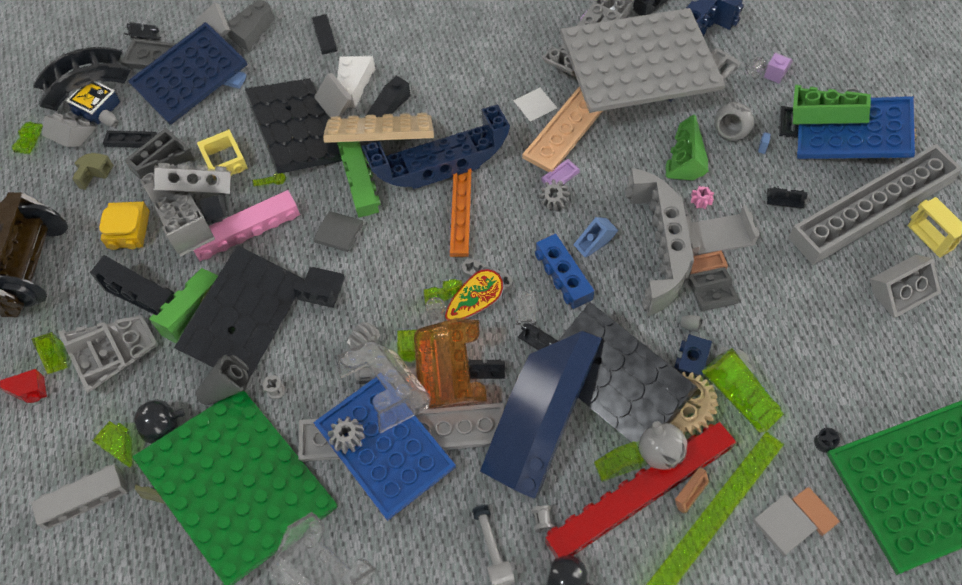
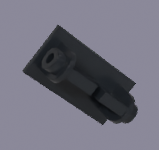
[124,22,161,41]
[767,187,808,209]
[518,323,558,350]
[464,359,505,379]

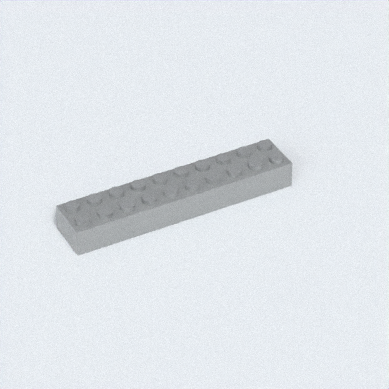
[788,144,962,265]

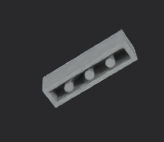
[31,465,128,530]

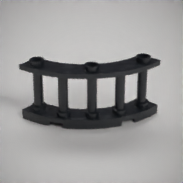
[33,47,131,111]

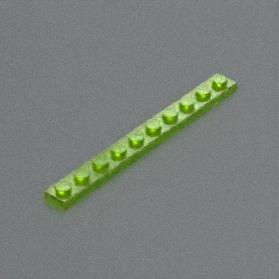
[646,431,784,585]

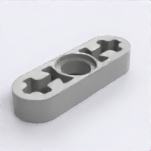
[462,259,512,293]

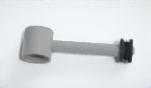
[472,504,515,585]

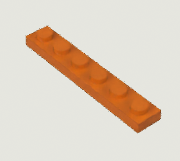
[450,169,472,257]

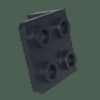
[293,267,345,308]

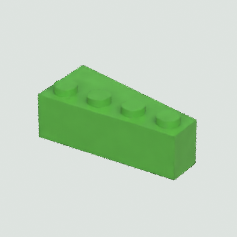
[149,268,218,343]

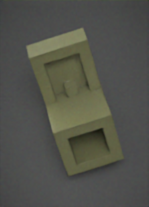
[72,153,114,190]

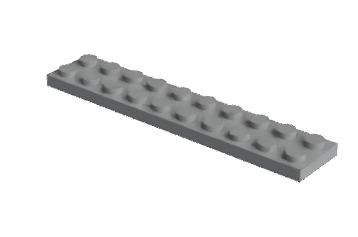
[298,403,504,462]

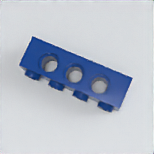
[535,234,594,309]

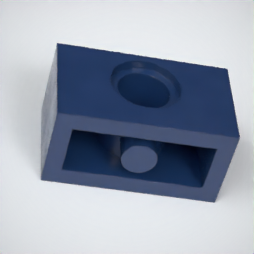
[674,334,712,378]

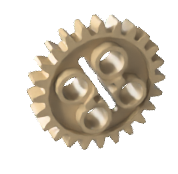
[669,372,719,436]

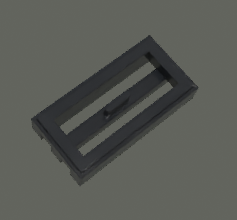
[779,106,798,138]

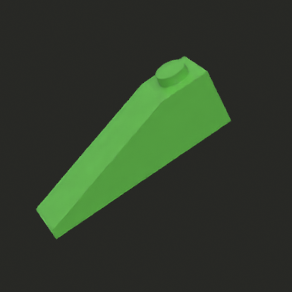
[666,114,709,180]

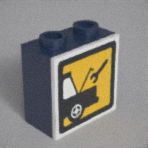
[66,81,120,125]

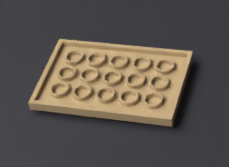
[323,113,434,143]

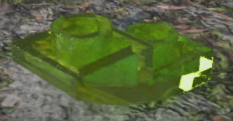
[11,122,43,154]
[424,279,462,305]

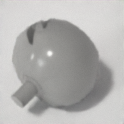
[714,101,754,141]
[639,421,687,469]

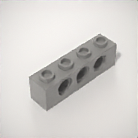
[154,163,231,194]

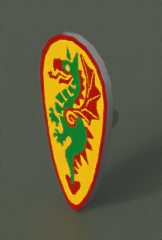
[445,269,504,322]

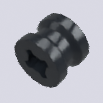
[814,428,840,453]

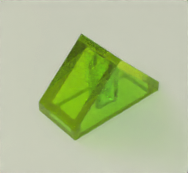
[31,332,68,374]

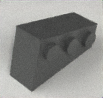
[227,0,275,53]
[125,128,193,179]

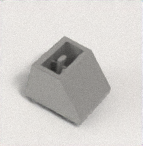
[42,113,97,147]

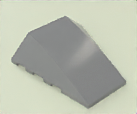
[58,315,158,393]

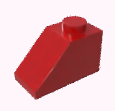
[0,369,47,403]

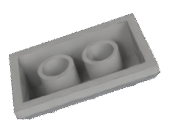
[870,255,941,318]

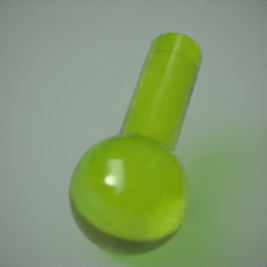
[252,172,286,187]

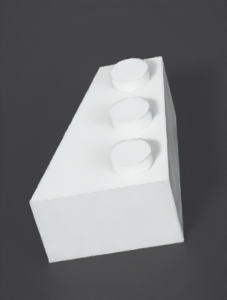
[337,56,375,108]

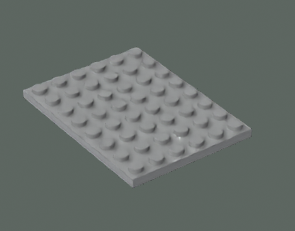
[560,8,725,113]

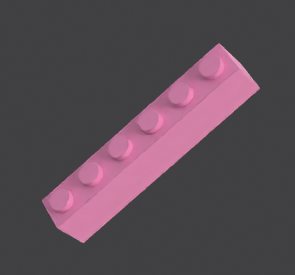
[193,190,300,261]

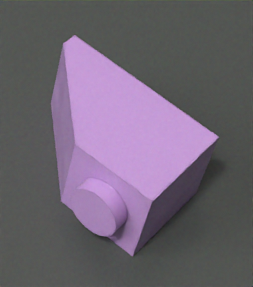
[764,53,793,84]

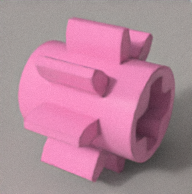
[691,186,714,209]

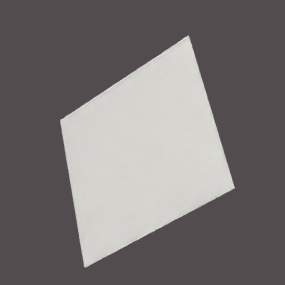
[513,88,557,122]

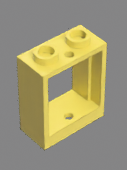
[197,129,248,180]
[908,197,962,258]

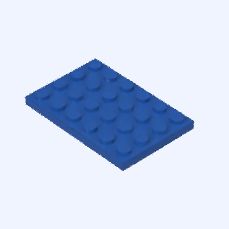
[797,96,915,159]
[313,374,456,521]

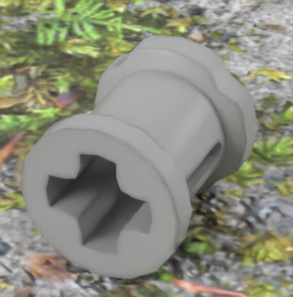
[263,375,285,399]
[531,505,554,532]

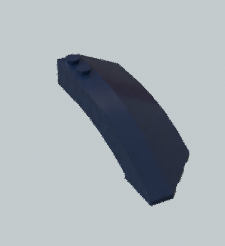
[480,331,602,499]

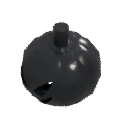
[134,399,185,444]
[547,555,592,585]

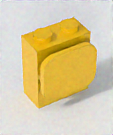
[99,201,150,250]

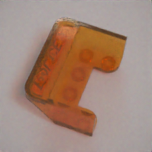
[414,318,487,409]

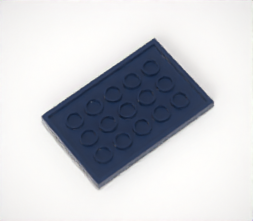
[128,22,248,125]

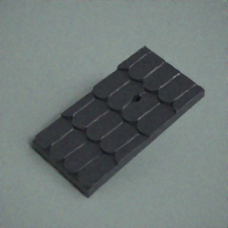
[245,78,342,174]
[174,245,305,376]
[559,302,698,448]

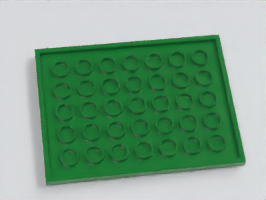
[132,391,338,585]
[827,400,962,576]

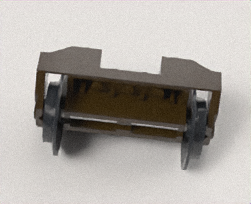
[0,192,68,318]

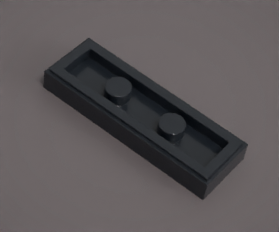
[312,14,338,55]
[102,130,157,148]

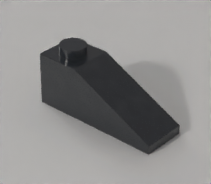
[364,75,411,118]
[199,195,226,224]

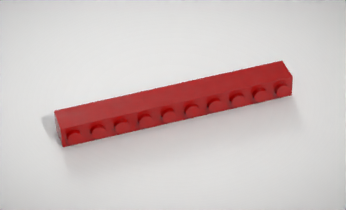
[545,422,736,558]

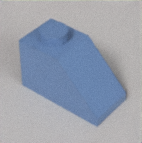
[573,217,619,257]

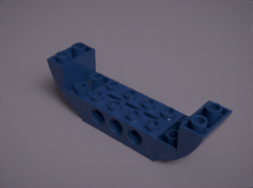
[667,0,744,102]
[362,104,510,189]

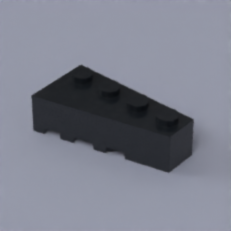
[90,255,174,316]

